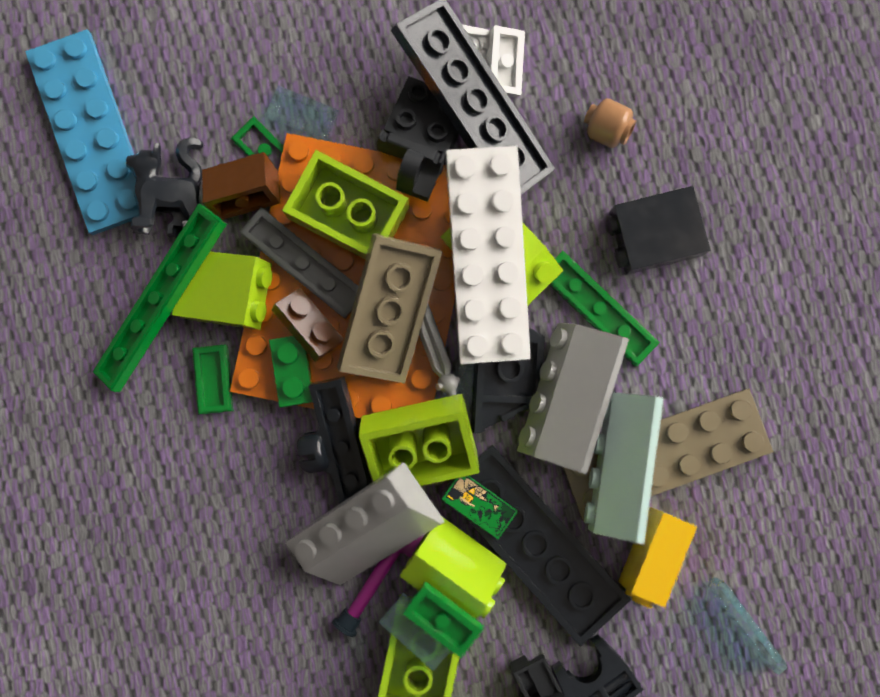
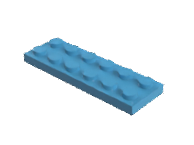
[25,29,138,235]

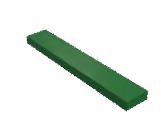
[93,204,227,392]

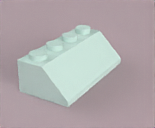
[584,392,663,544]

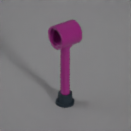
[332,534,425,637]

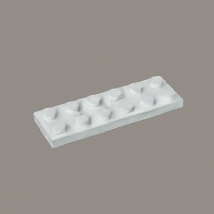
[446,146,531,364]

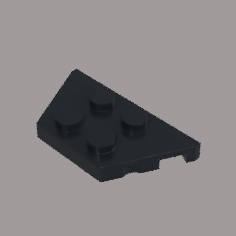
[471,329,545,434]

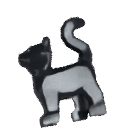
[126,137,204,238]

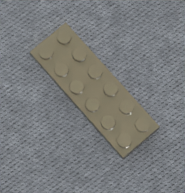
[562,388,774,521]

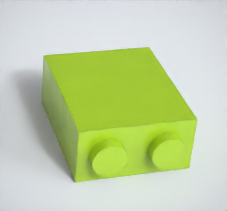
[172,252,272,330]
[399,516,506,619]

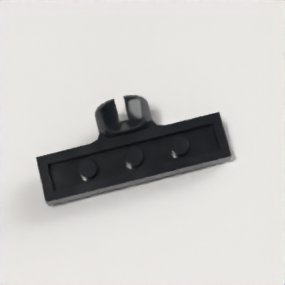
[297,376,372,504]

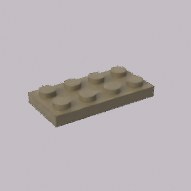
[337,233,442,383]

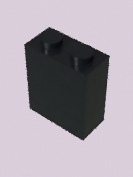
[606,186,711,275]

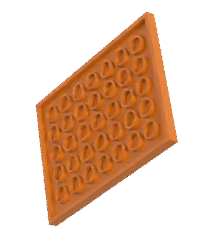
[230,133,455,418]

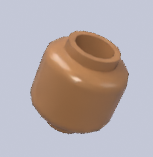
[584,98,636,148]

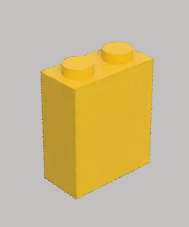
[618,507,697,609]

